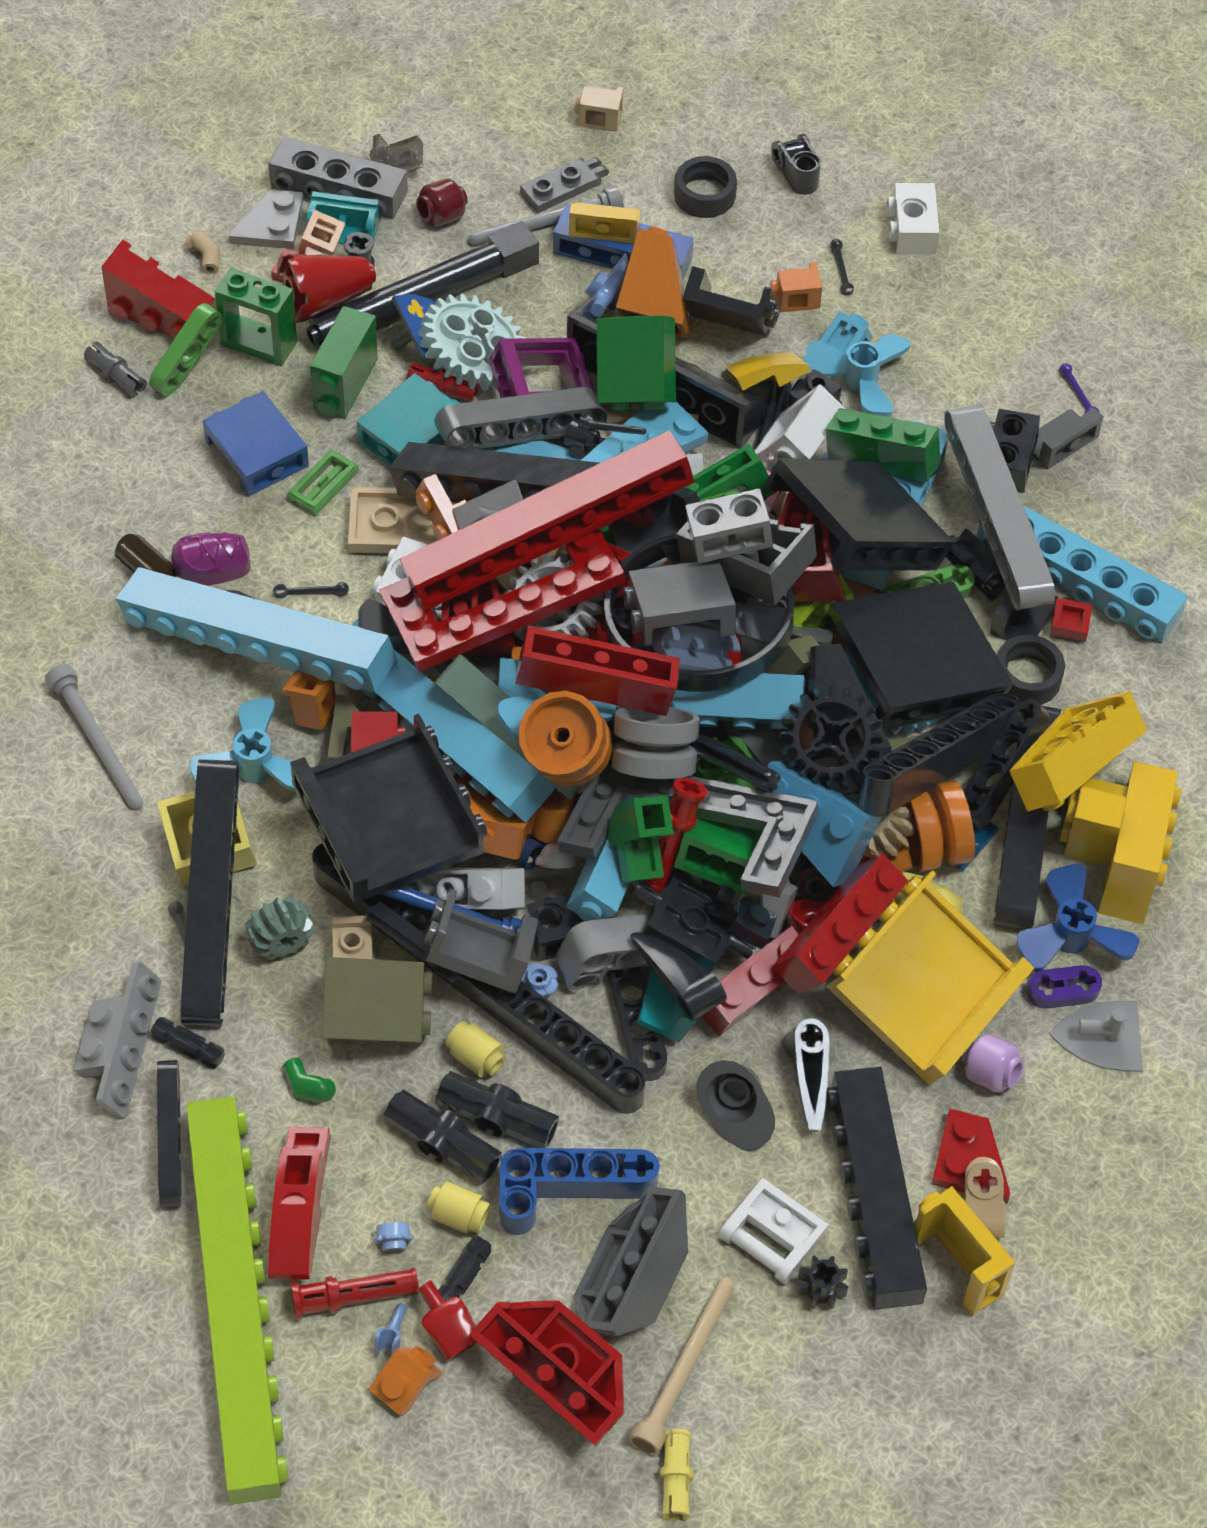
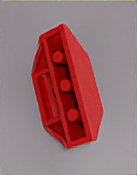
[469,1300,624,1446]

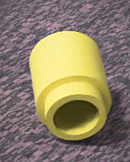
[445,1021,506,1078]
[427,1181,491,1234]

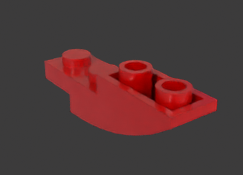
[268,1127,331,1280]

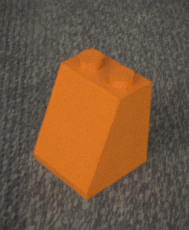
[616,227,691,339]

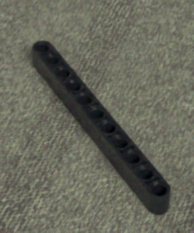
[312,843,646,1114]

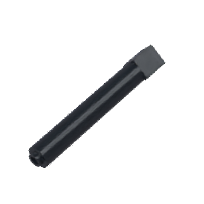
[306,221,539,347]

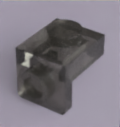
[370,134,423,173]

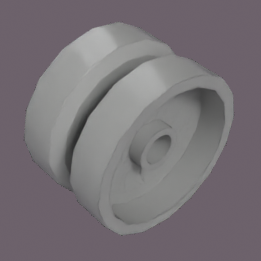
[611,707,700,779]

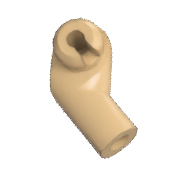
[185,230,220,273]

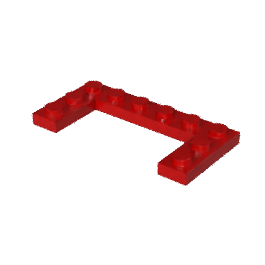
[379,529,627,672]

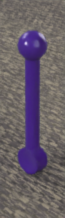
[1059,363,1100,413]

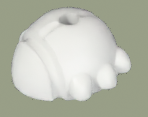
[535,842,583,869]

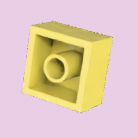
[157,791,257,886]

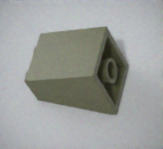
[322,957,433,1044]

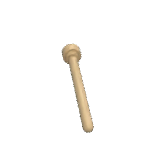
[628,1277,734,1456]

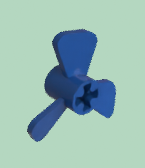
[1016,864,1139,972]

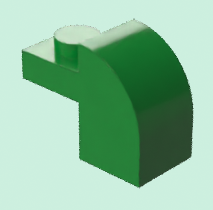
[609,795,674,883]

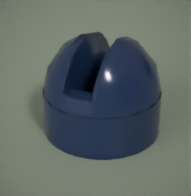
[513,837,544,871]

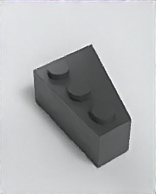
[677,519,817,605]

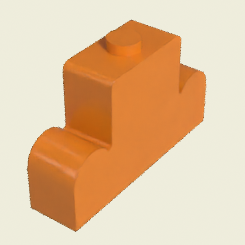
[442,755,578,859]

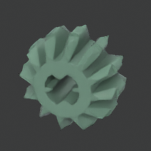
[245,896,315,960]

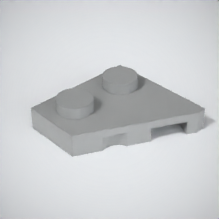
[229,189,304,249]

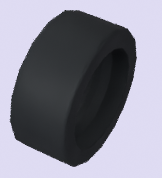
[674,156,737,218]
[997,635,1066,705]

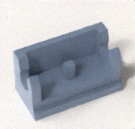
[652,620,740,671]

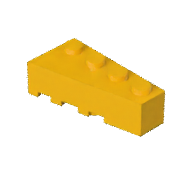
[1010,691,1148,811]
[1098,761,1182,925]

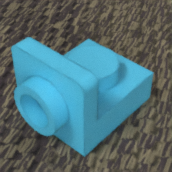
[820,311,872,355]

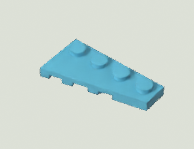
[580,402,709,463]

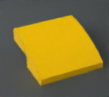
[725,353,811,391]

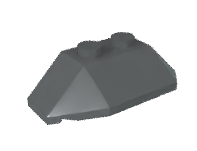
[574,1186,688,1336]

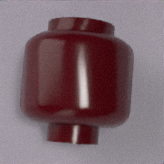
[416,178,468,227]

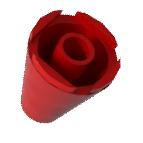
[277,254,376,324]

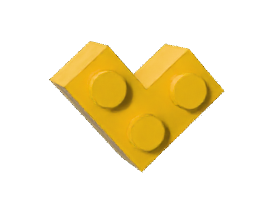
[1059,778,1128,867]

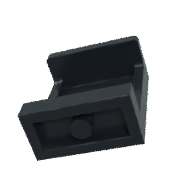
[682,266,780,336]

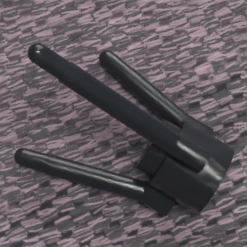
[564,417,647,459]

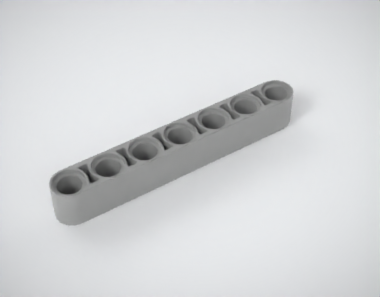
[944,404,1055,610]

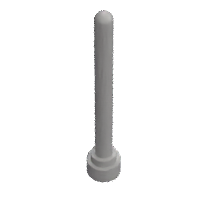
[469,185,624,246]
[45,664,143,810]

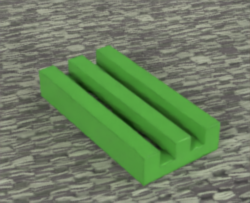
[287,449,359,516]

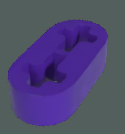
[1027,965,1102,1009]

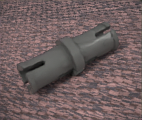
[84,341,147,398]

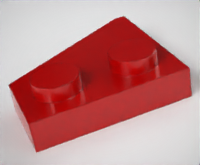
[931,1108,1010,1204]

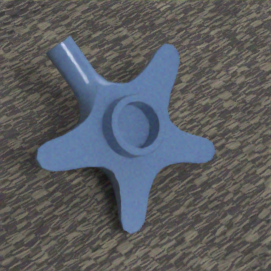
[579,254,628,317]

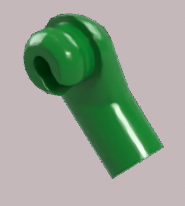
[282,1058,336,1103]

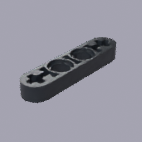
[964,699,1050,830]
[607,966,667,1081]
[157,1060,182,1207]

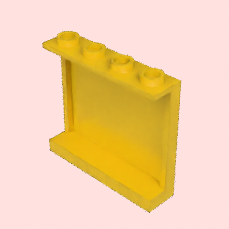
[826,870,1034,1085]

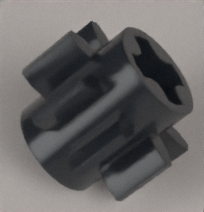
[798,1255,849,1309]

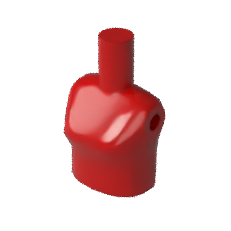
[417,1280,477,1362]

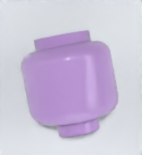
[962,1034,1024,1093]

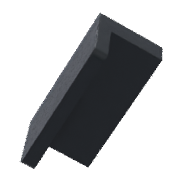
[990,592,1059,641]

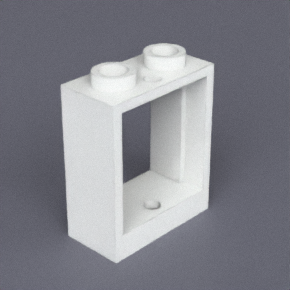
[754,384,845,472]

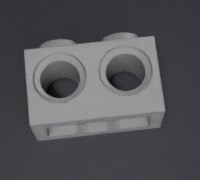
[685,488,773,564]

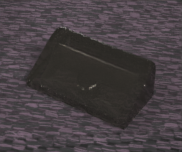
[502,867,577,910]

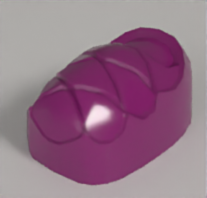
[171,532,251,586]

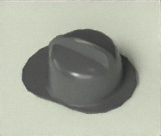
[696,1060,775,1151]

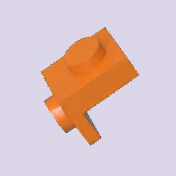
[368,1346,442,1416]

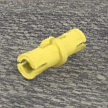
[660,1429,694,1520]

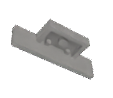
[74,962,161,1119]

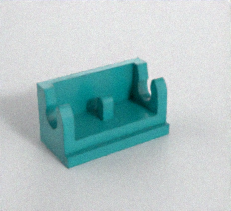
[306,191,379,246]

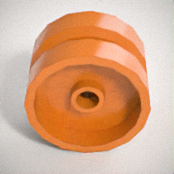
[519,691,613,787]
[904,780,975,873]

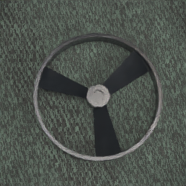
[604,533,794,692]

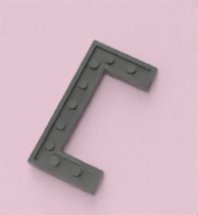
[557,760,819,898]

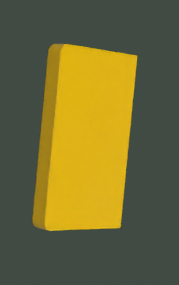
[569,202,640,244]

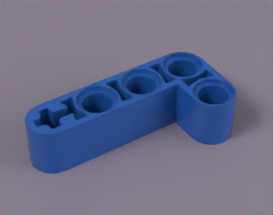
[499,1148,660,1235]

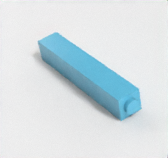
[566,833,630,921]

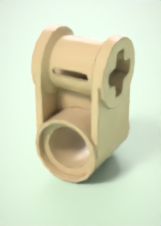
[964,1157,1005,1238]

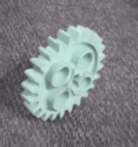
[418,294,526,391]

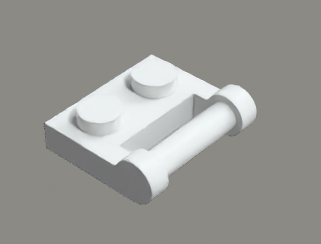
[718,1178,829,1285]

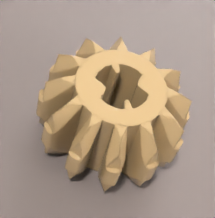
[863,805,916,859]

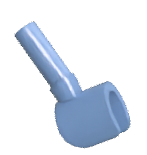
[375,1303,407,1357]

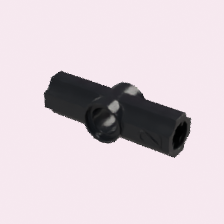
[435,1071,559,1148]
[383,1089,502,1184]

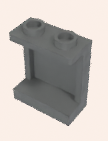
[623,559,736,646]
[423,889,538,993]

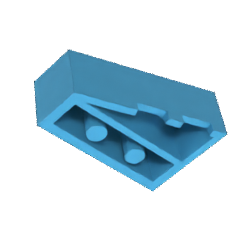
[757,760,883,887]

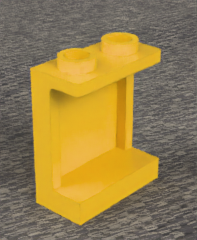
[914,1187,1016,1317]

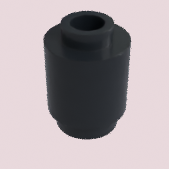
[797,856,836,902]

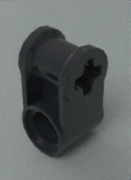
[771,133,821,195]

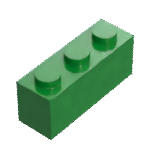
[825,408,941,482]

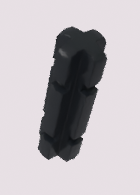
[151,1017,225,1069]
[438,1236,492,1300]

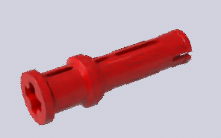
[643,778,708,892]
[290,1268,419,1320]

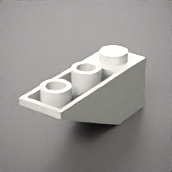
[403,868,525,909]

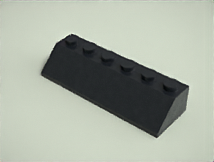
[567,311,765,449]

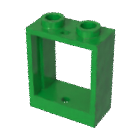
[214,267,297,366]

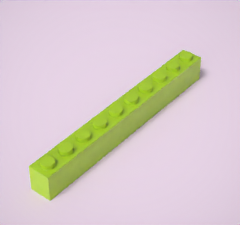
[186,1096,289,1505]

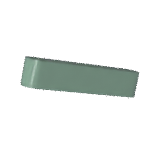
[434,654,584,800]

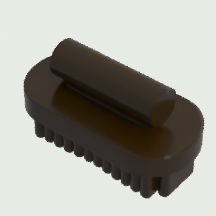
[115,534,178,577]

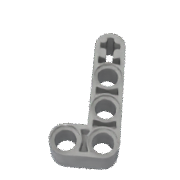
[556,913,651,994]

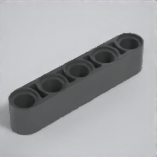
[434,387,608,449]

